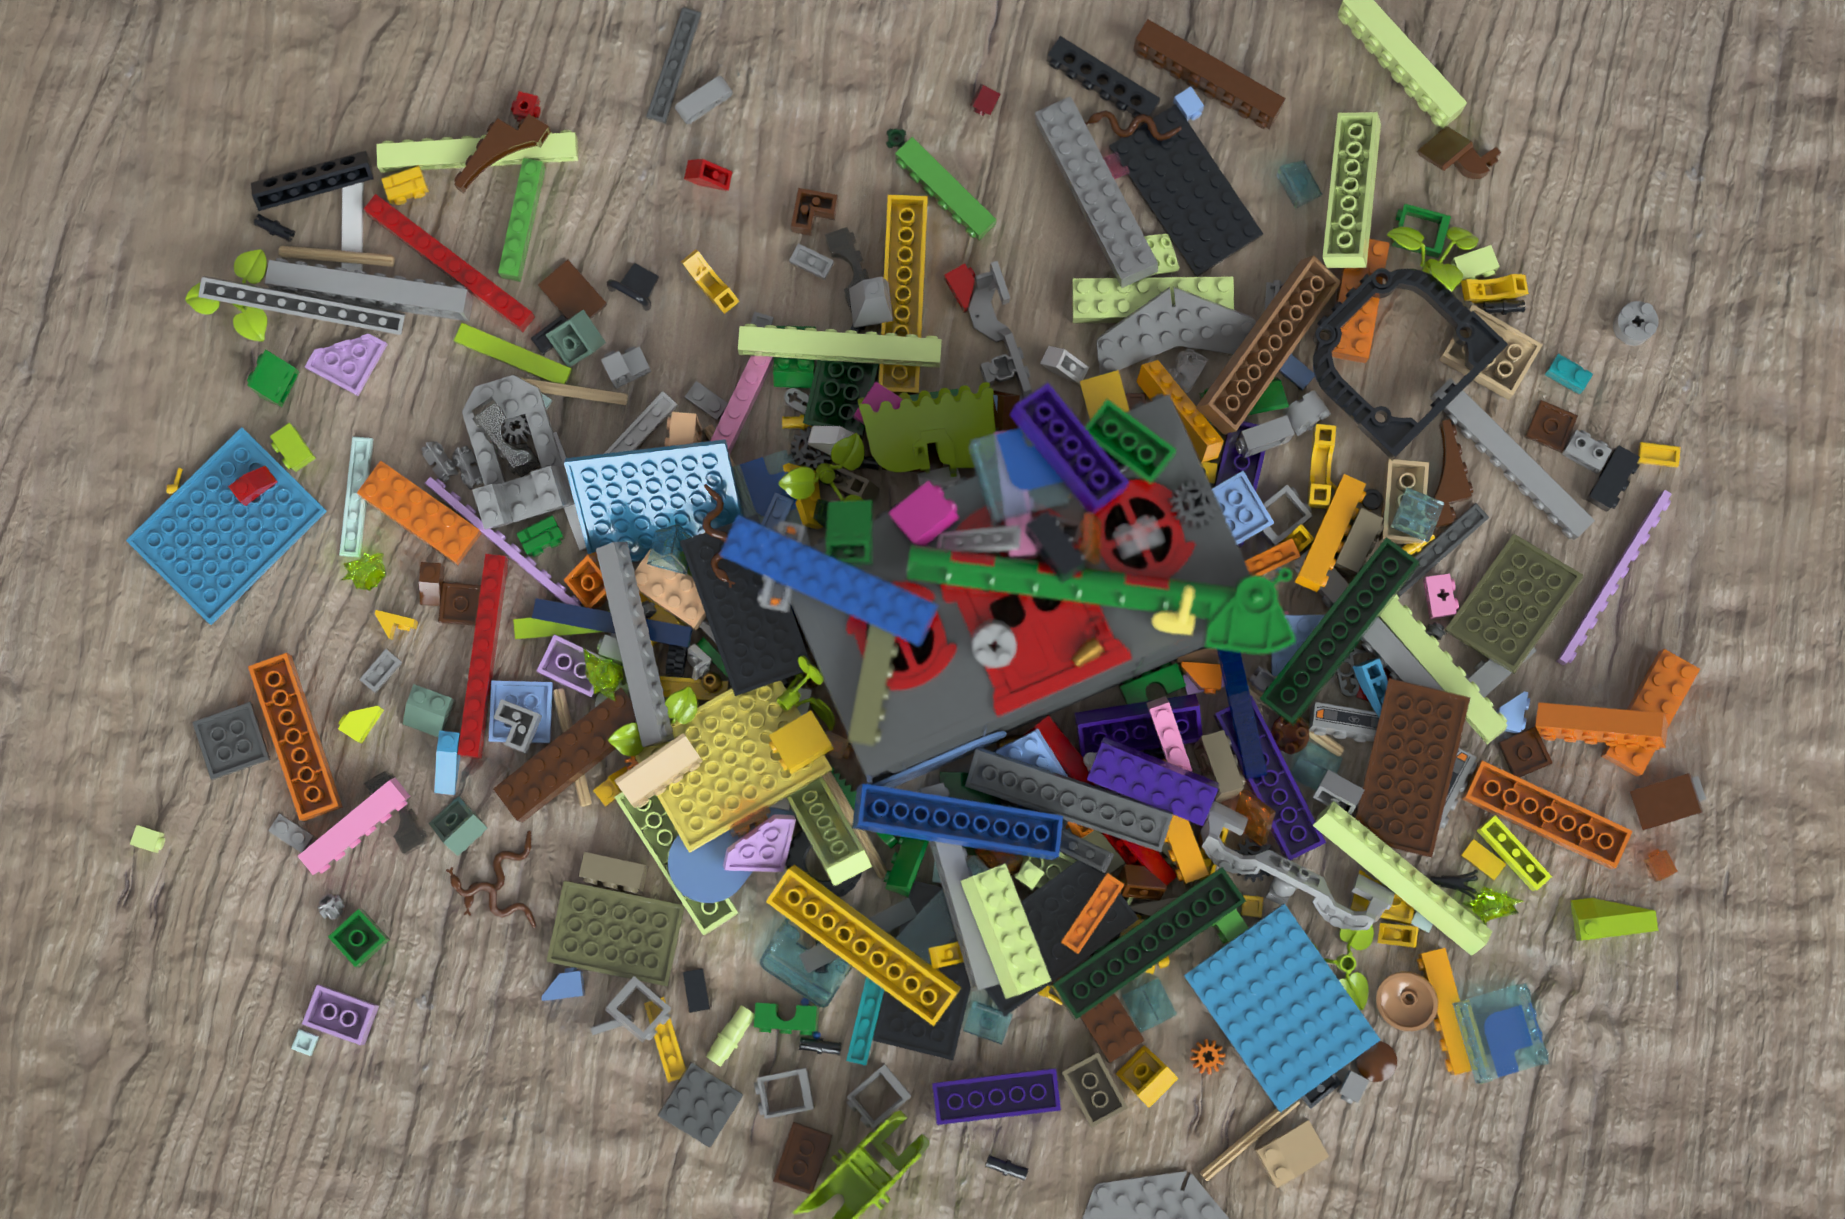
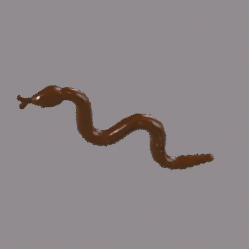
[1085,111,1182,140]
[702,484,735,588]
[464,831,531,916]
[446,867,536,928]

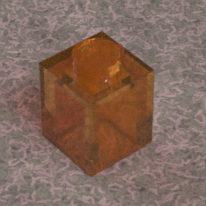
[1644,849,1678,882]

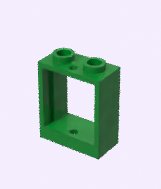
[1390,204,1451,258]

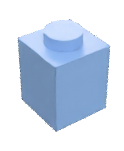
[1173,87,1204,121]

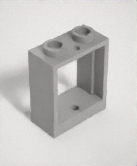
[1235,415,1294,458]
[1260,485,1313,547]
[606,976,671,1043]
[846,1064,911,1129]
[754,1068,815,1119]

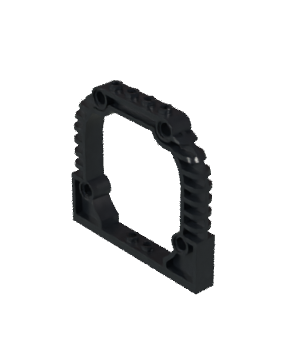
[1313,268,1508,460]

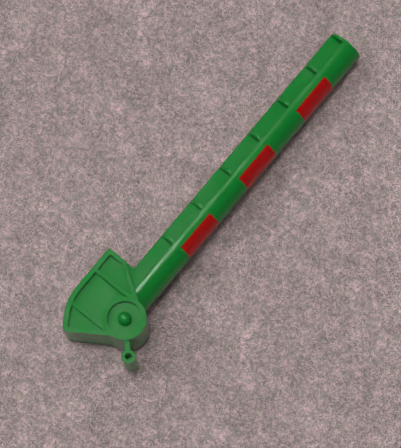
[907,545,1295,654]

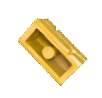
[381,166,429,205]

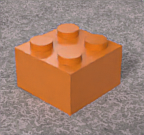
[564,552,608,609]

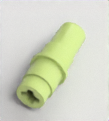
[705,1005,755,1067]

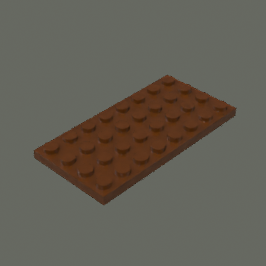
[1356,678,1471,858]

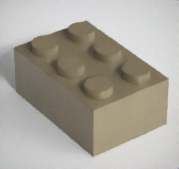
[1334,508,1384,578]
[1193,730,1245,803]
[579,852,648,893]
[1061,1052,1128,1128]

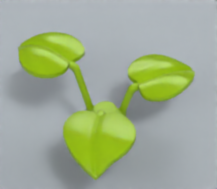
[1387,227,1479,292]
[185,249,268,342]
[778,433,864,501]
[776,655,835,732]
[608,686,697,756]
[1312,925,1374,1010]

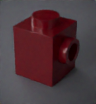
[970,84,1001,117]

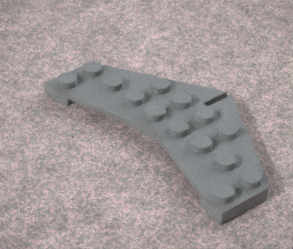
[1096,286,1256,375]
[1082,1171,1229,1219]

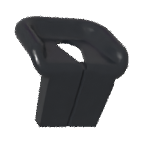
[607,263,659,311]

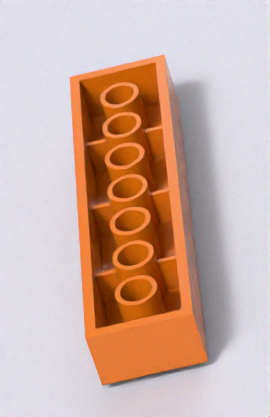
[248,653,343,821]
[1461,760,1633,869]

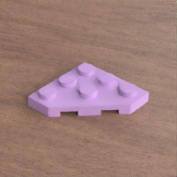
[305,334,388,396]
[723,815,796,872]

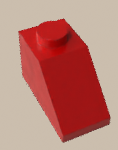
[684,159,732,191]
[944,263,976,313]
[228,466,278,506]

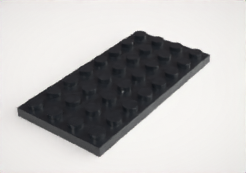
[1109,104,1263,277]
[680,514,810,696]
[985,860,1139,1017]
[873,881,971,1061]

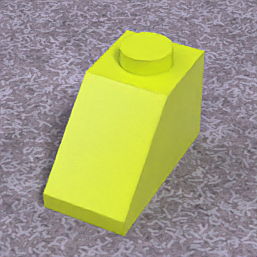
[338,706,384,744]

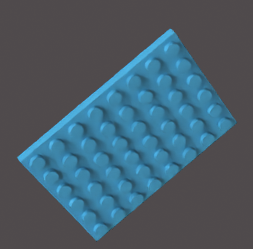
[126,427,327,625]
[564,439,743,562]
[1183,904,1381,1112]

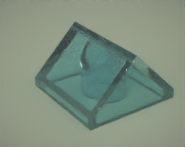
[1277,160,1323,209]
[647,524,691,575]
[1291,741,1343,790]
[1122,977,1177,1033]
[963,1001,1013,1045]

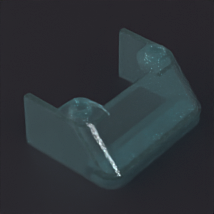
[760,917,854,1007]

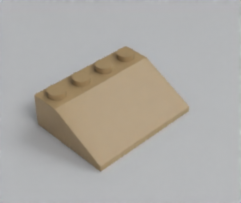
[1439,304,1543,400]

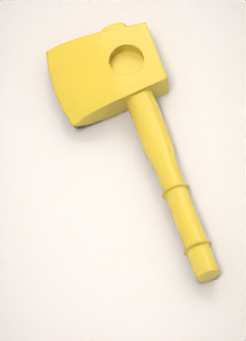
[1152,587,1195,635]

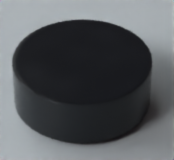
[1362,489,1383,510]

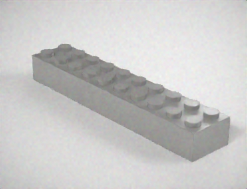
[1035,96,1158,288]
[265,258,473,322]

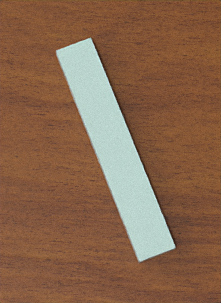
[339,437,374,558]

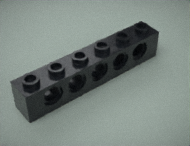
[1047,36,1161,118]
[251,151,374,211]

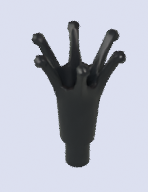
[1430,869,1478,900]

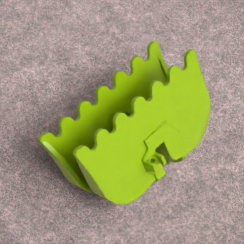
[858,382,996,477]
[793,1110,930,1219]

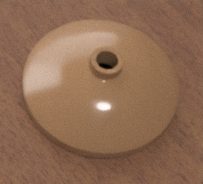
[1376,972,1438,1031]

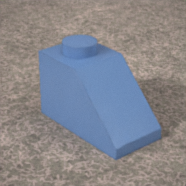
[541,968,585,1001]

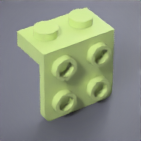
[1144,234,1179,278]

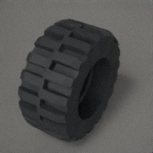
[786,829,863,897]

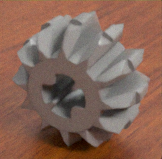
[499,414,532,445]

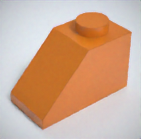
[1180,662,1223,694]

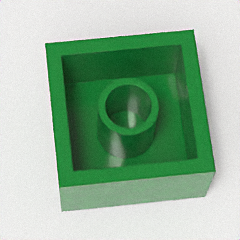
[328,909,390,968]

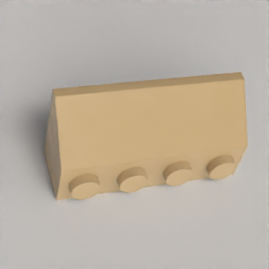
[1379,459,1429,544]
[615,733,702,808]

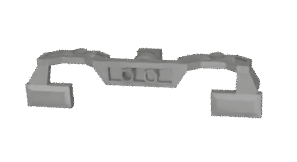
[968,261,1034,447]
[1200,801,1395,930]

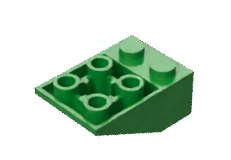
[773,326,816,388]
[247,349,300,407]
[826,500,873,566]

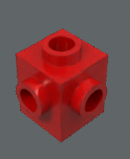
[511,91,541,123]

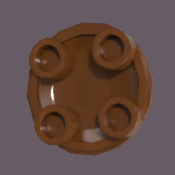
[1271,716,1310,755]
[1356,1041,1397,1082]

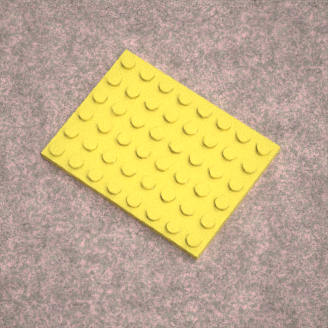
[635,680,833,853]

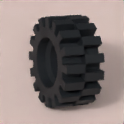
[666,644,688,677]

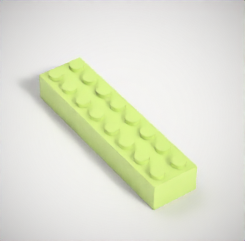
[1337,0,1467,129]
[1323,112,1381,268]
[1072,277,1234,323]
[615,792,739,936]

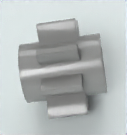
[318,894,345,919]

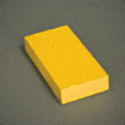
[1637,442,1681,468]
[1460,839,1506,881]

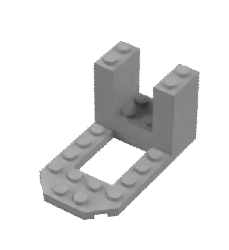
[462,375,575,529]

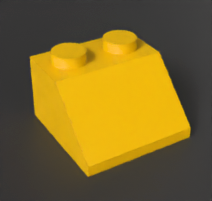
[1116,1045,1178,1108]

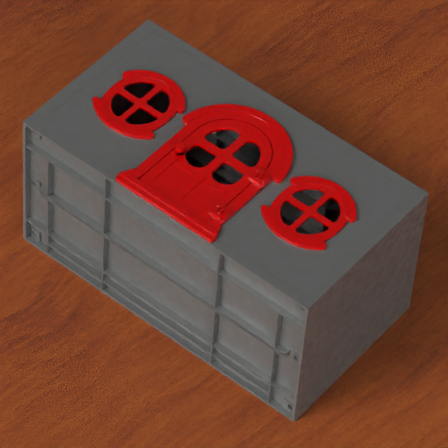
[790,394,1251,785]

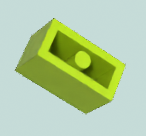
[270,423,316,472]

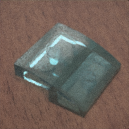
[1391,487,1444,542]

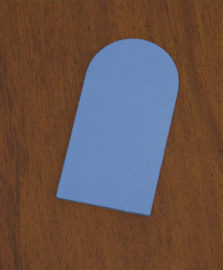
[873,731,1007,788]
[668,806,795,903]

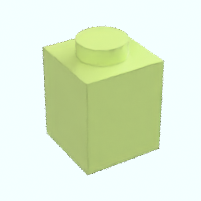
[130,825,165,853]
[1015,861,1044,890]

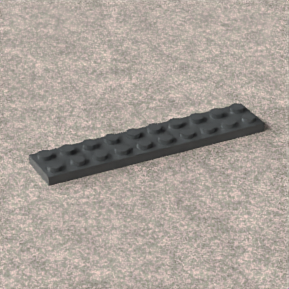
[965,747,1174,852]

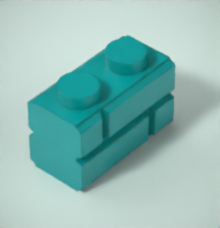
[1544,353,1593,395]

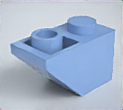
[1496,692,1530,734]

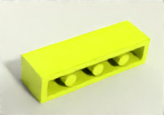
[1476,815,1552,891]

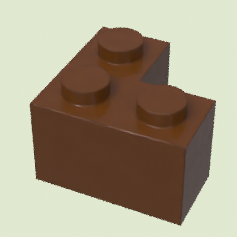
[791,188,838,236]

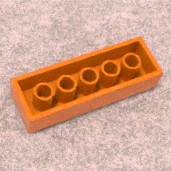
[1332,239,1390,363]
[357,461,482,566]
[1601,649,1700,777]
[1535,702,1668,750]

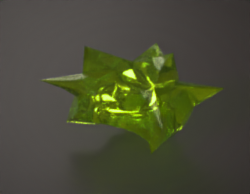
[341,553,386,591]
[583,648,623,701]
[1461,886,1524,926]

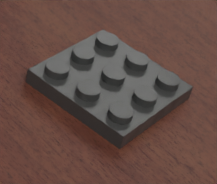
[192,702,271,780]
[657,1062,743,1148]

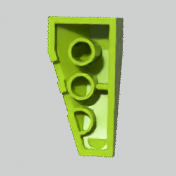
[1570,898,1659,941]

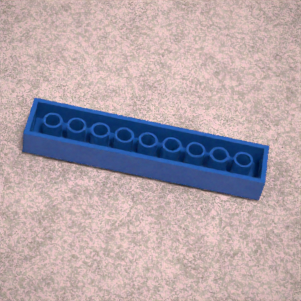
[720,515,939,645]
[852,783,1063,860]

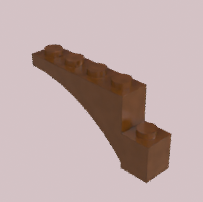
[454,114,551,193]
[1425,419,1473,530]

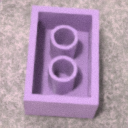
[537,635,612,699]
[302,985,379,1045]

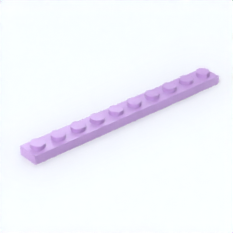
[425,477,582,606]
[1556,490,1672,665]

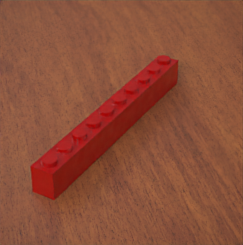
[363,194,535,333]
[458,554,509,759]
[1025,715,1177,886]

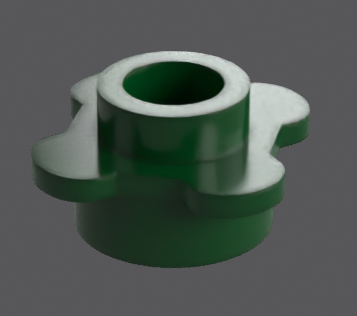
[886,129,906,148]

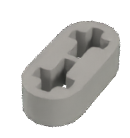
[784,388,809,415]

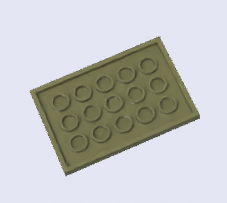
[1445,534,1583,674]
[546,881,685,986]

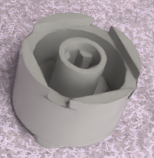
[1613,301,1658,346]
[1282,390,1331,436]
[971,620,1016,668]

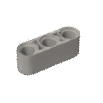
[675,76,733,124]

